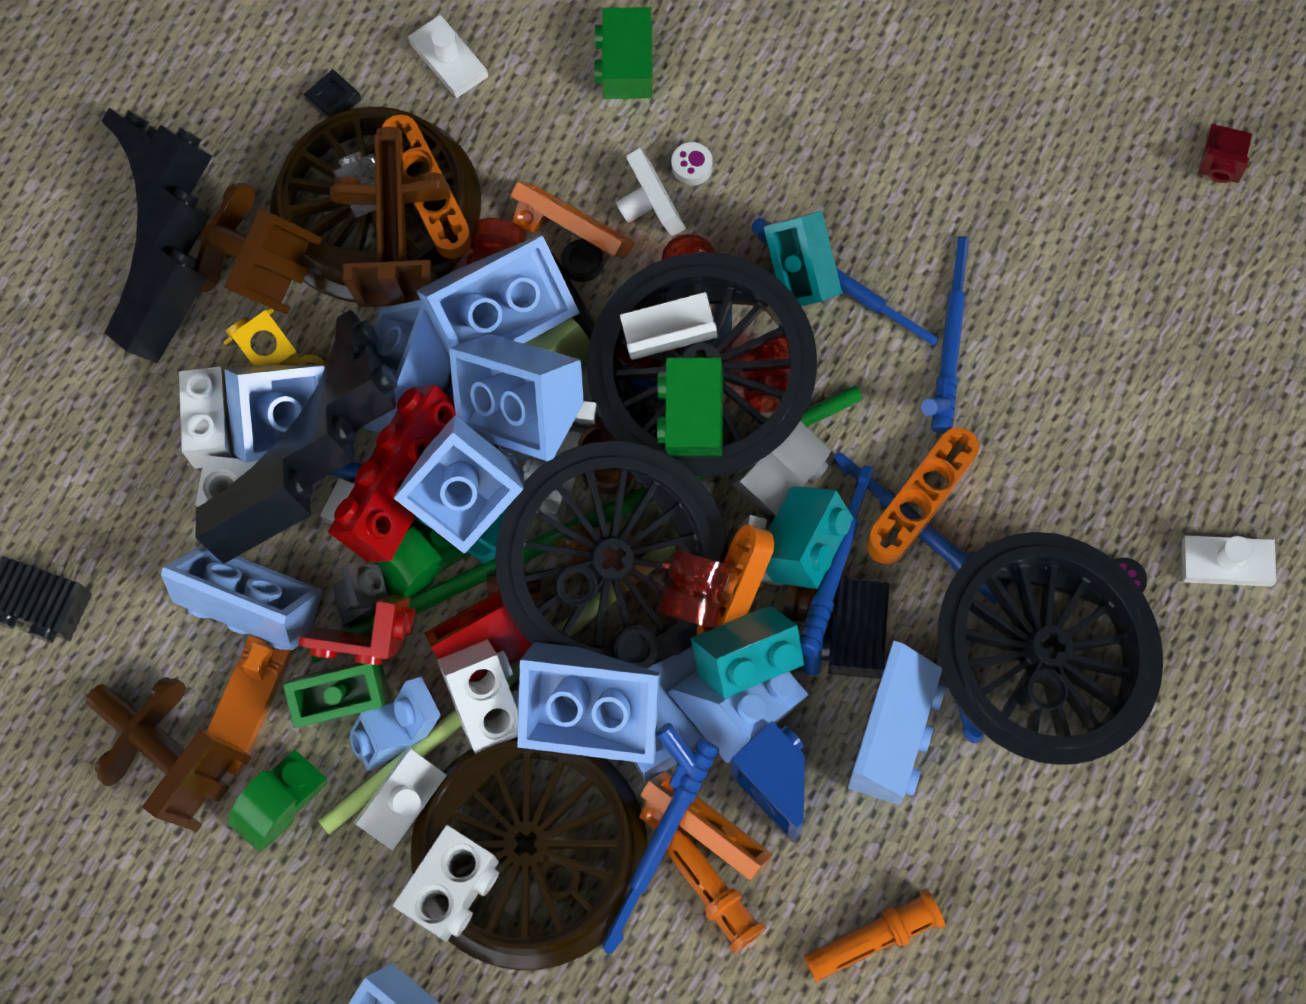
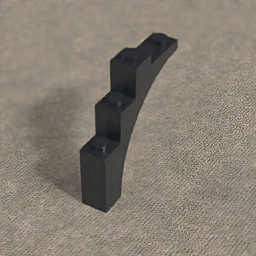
[101,108,213,364]
[195,309,397,564]

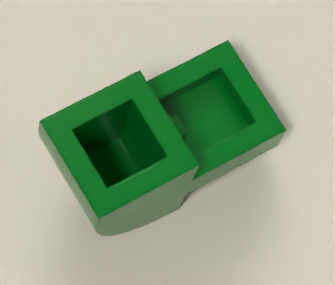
[375,526,469,598]
[227,749,327,853]

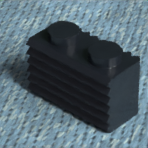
[0,556,92,643]
[821,578,890,679]

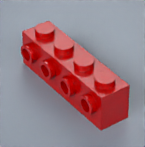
[328,384,456,562]

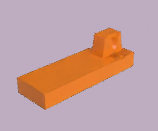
[510,181,635,257]
[206,635,293,777]
[639,771,773,881]

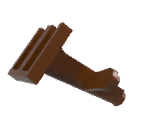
[330,126,450,307]
[194,183,322,314]
[86,677,252,832]

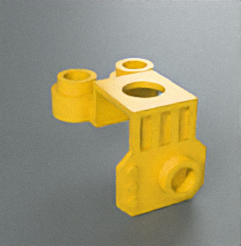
[223,308,326,370]

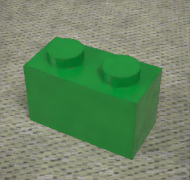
[594,7,652,99]
[657,358,723,456]
[283,662,391,729]

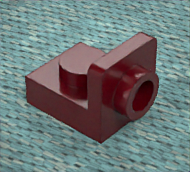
[1198,124,1252,183]

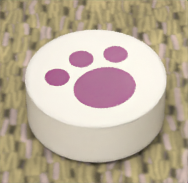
[671,142,713,186]

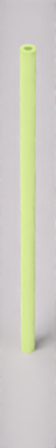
[318,537,677,835]

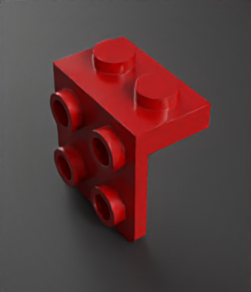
[298,594,415,665]

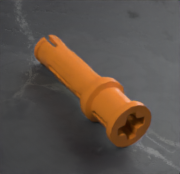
[666,826,767,954]
[803,888,946,983]

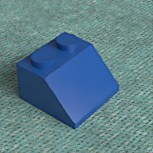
[731,721,805,842]

